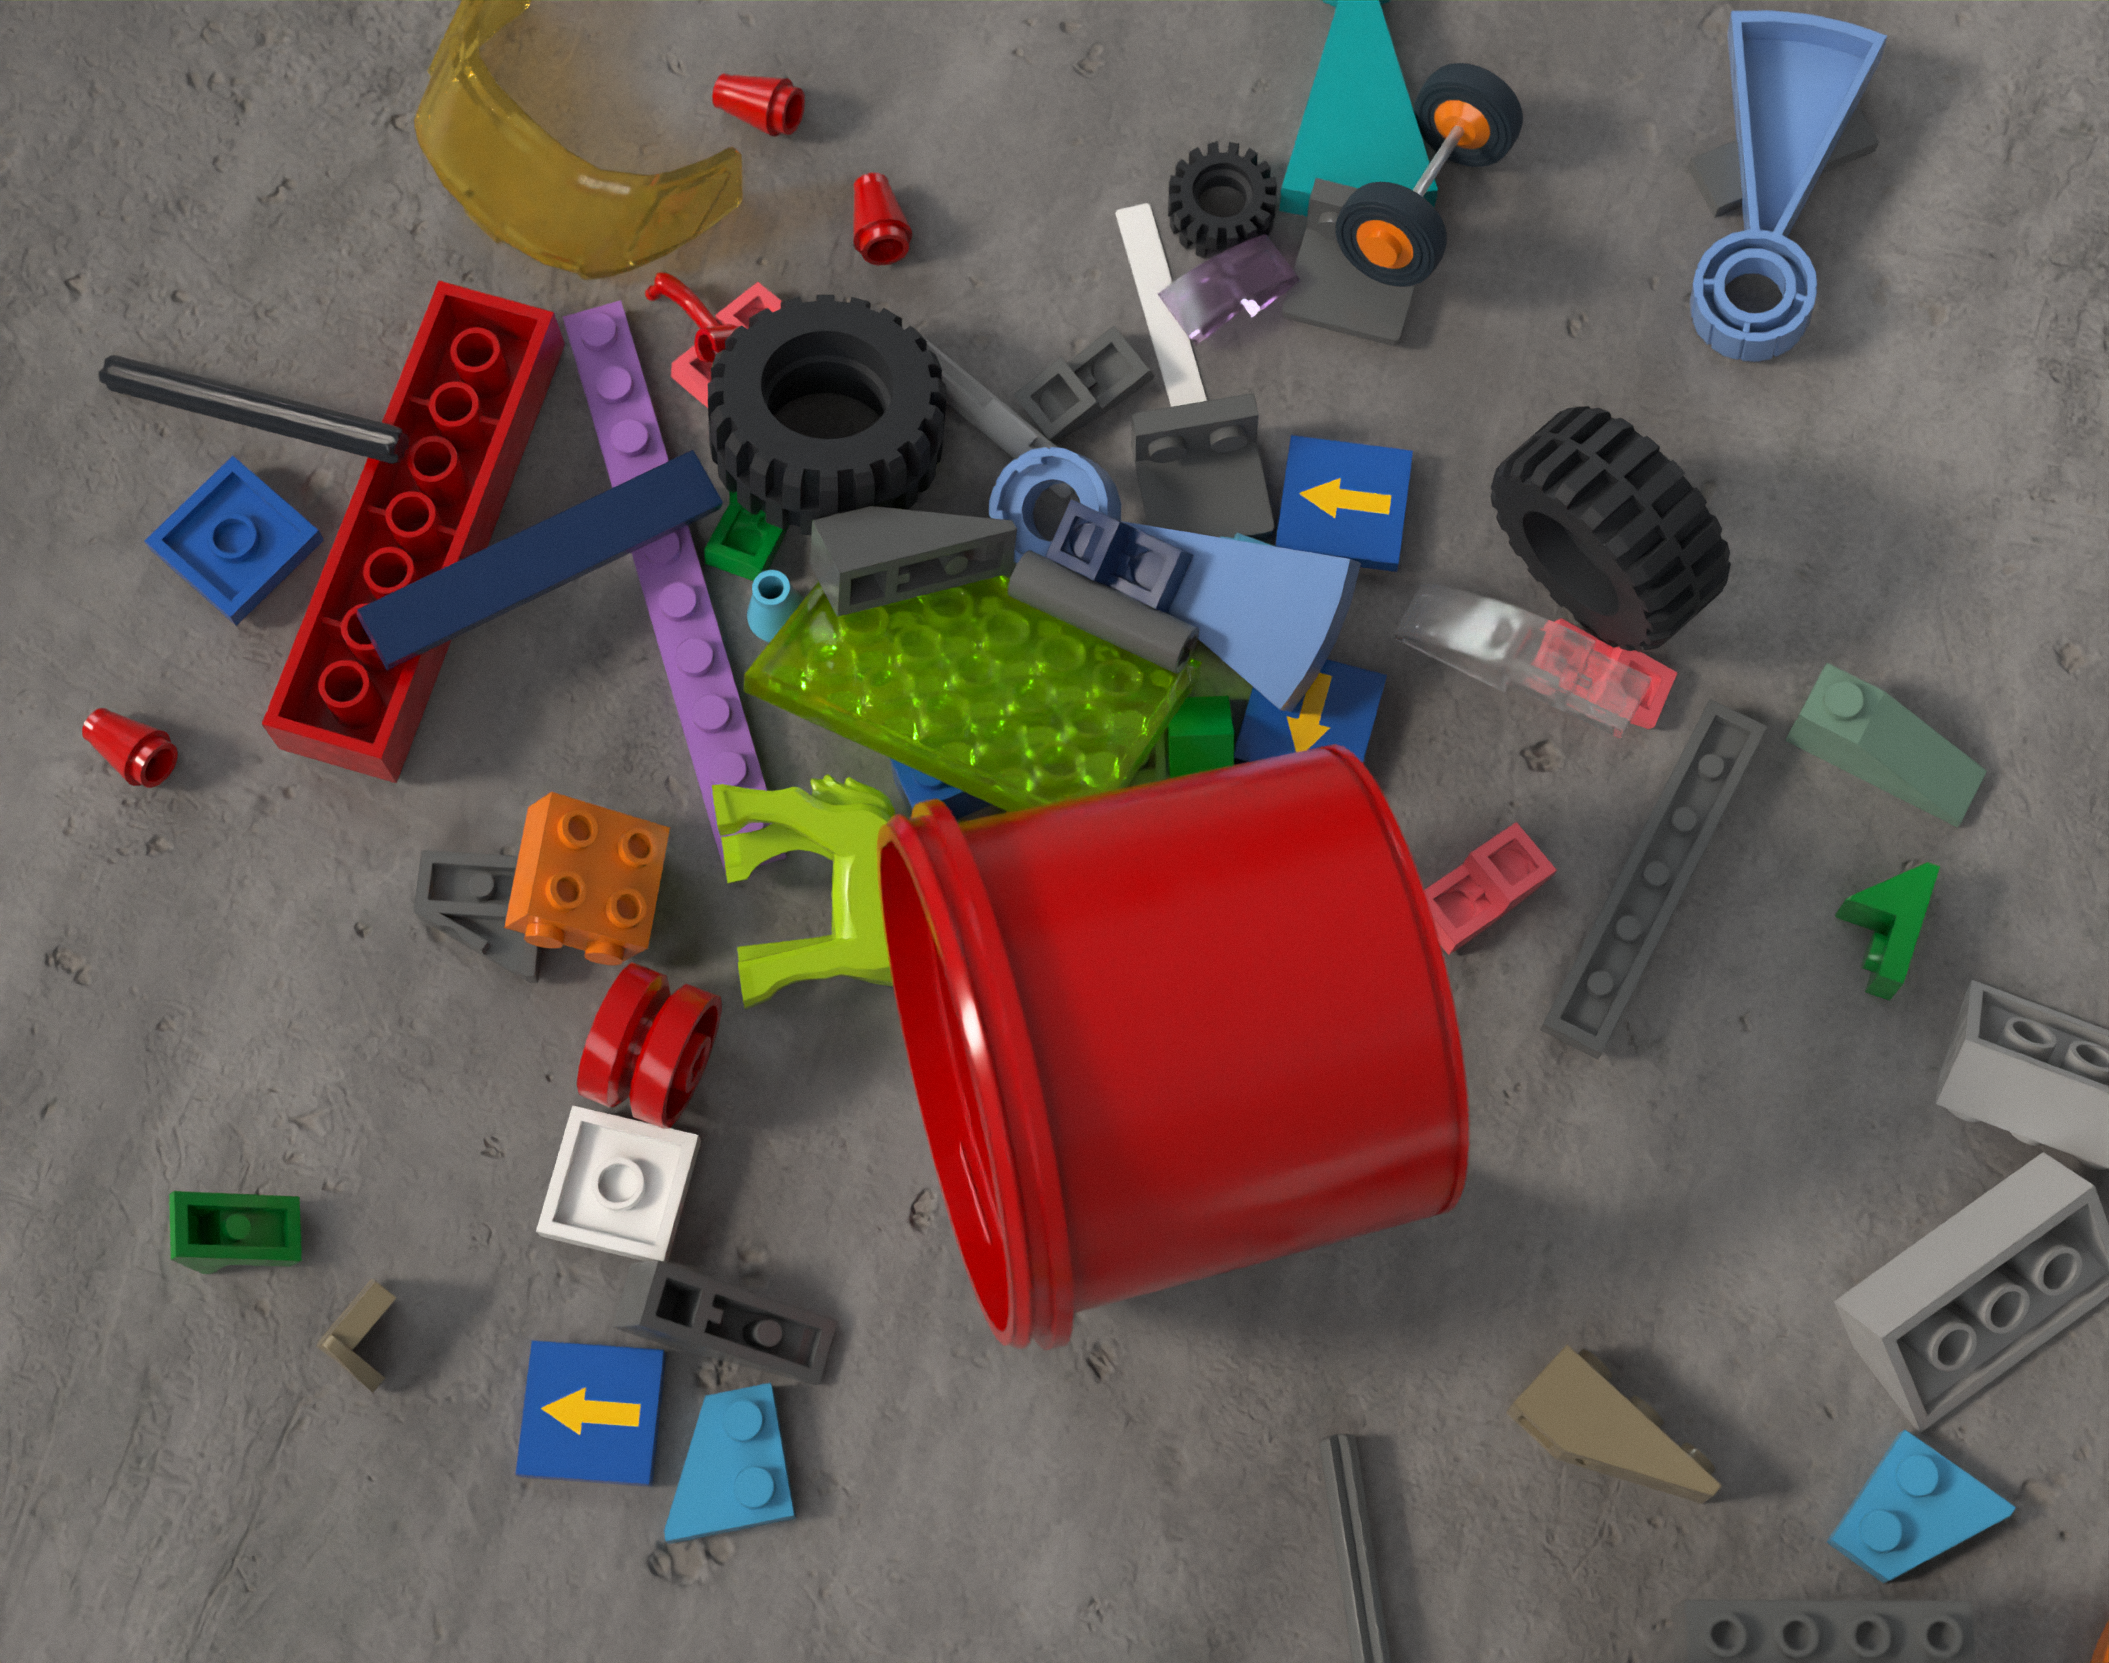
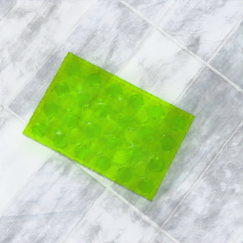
[744,575,1202,812]

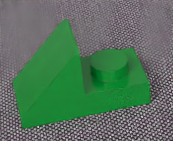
[1835,862,1940,1001]
[169,1191,302,1274]

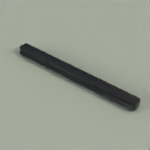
[98,355,410,464]

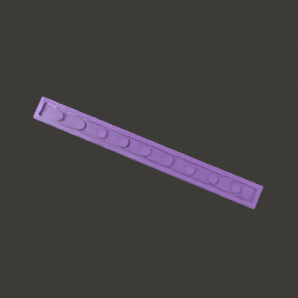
[563,300,787,874]

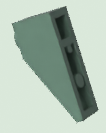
[1785,663,1987,828]

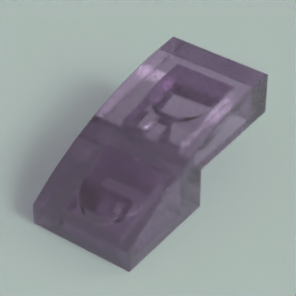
[1158,234,1301,346]

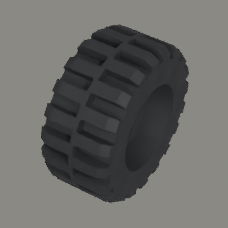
[708,294,946,536]
[1490,406,1731,652]

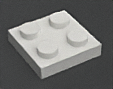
[536,1105,701,1263]

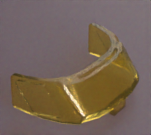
[414,0,743,280]

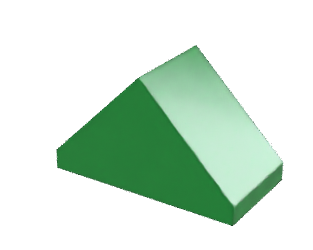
[1166,696,1234,779]

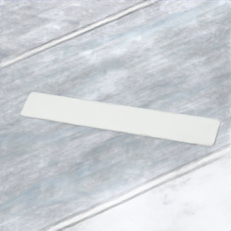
[1116,203,1207,407]

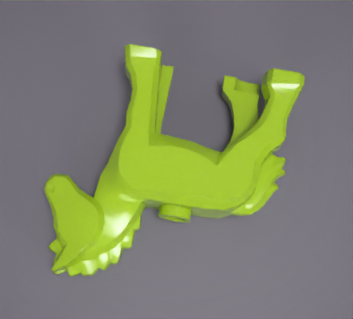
[712,774,895,1010]

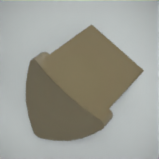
[316,1278,396,1393]

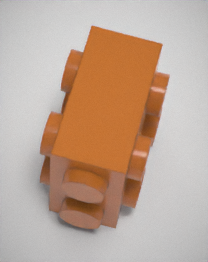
[504,792,670,965]

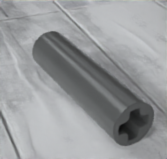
[1008,550,1199,674]

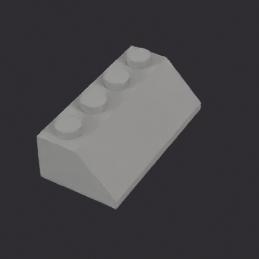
[1936,980,2109,1170]
[1834,1152,2109,1432]

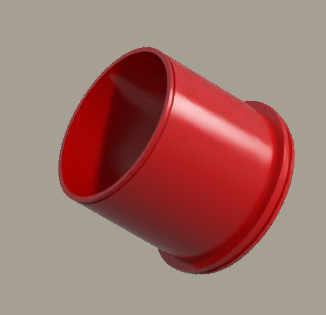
[877,744,1469,1350]

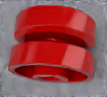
[577,962,722,1129]

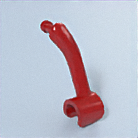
[645,272,737,363]

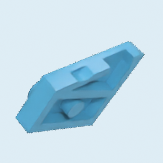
[664,1383,796,1544]
[1826,1429,2016,1583]

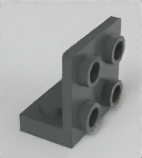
[1282,178,1416,346]
[1131,393,1274,539]

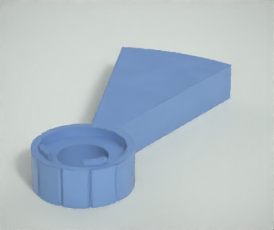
[1690,10,1887,362]
[989,447,1361,712]

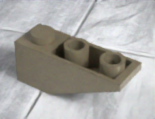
[1506,1344,1722,1504]

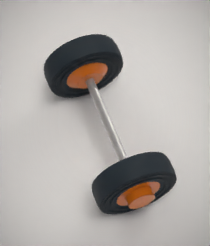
[1335,63,1523,287]

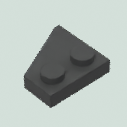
[414,850,542,983]

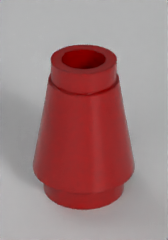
[712,73,805,137]
[853,173,912,266]
[82,708,178,788]

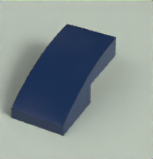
[1045,499,1194,613]

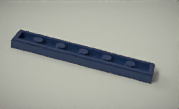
[357,450,723,670]

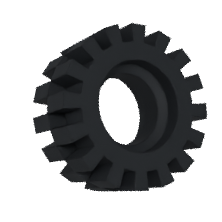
[1168,142,1277,261]

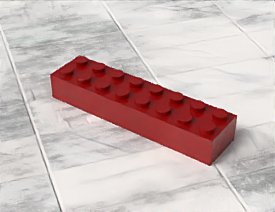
[262,280,565,784]

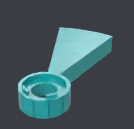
[1279,0,1438,216]

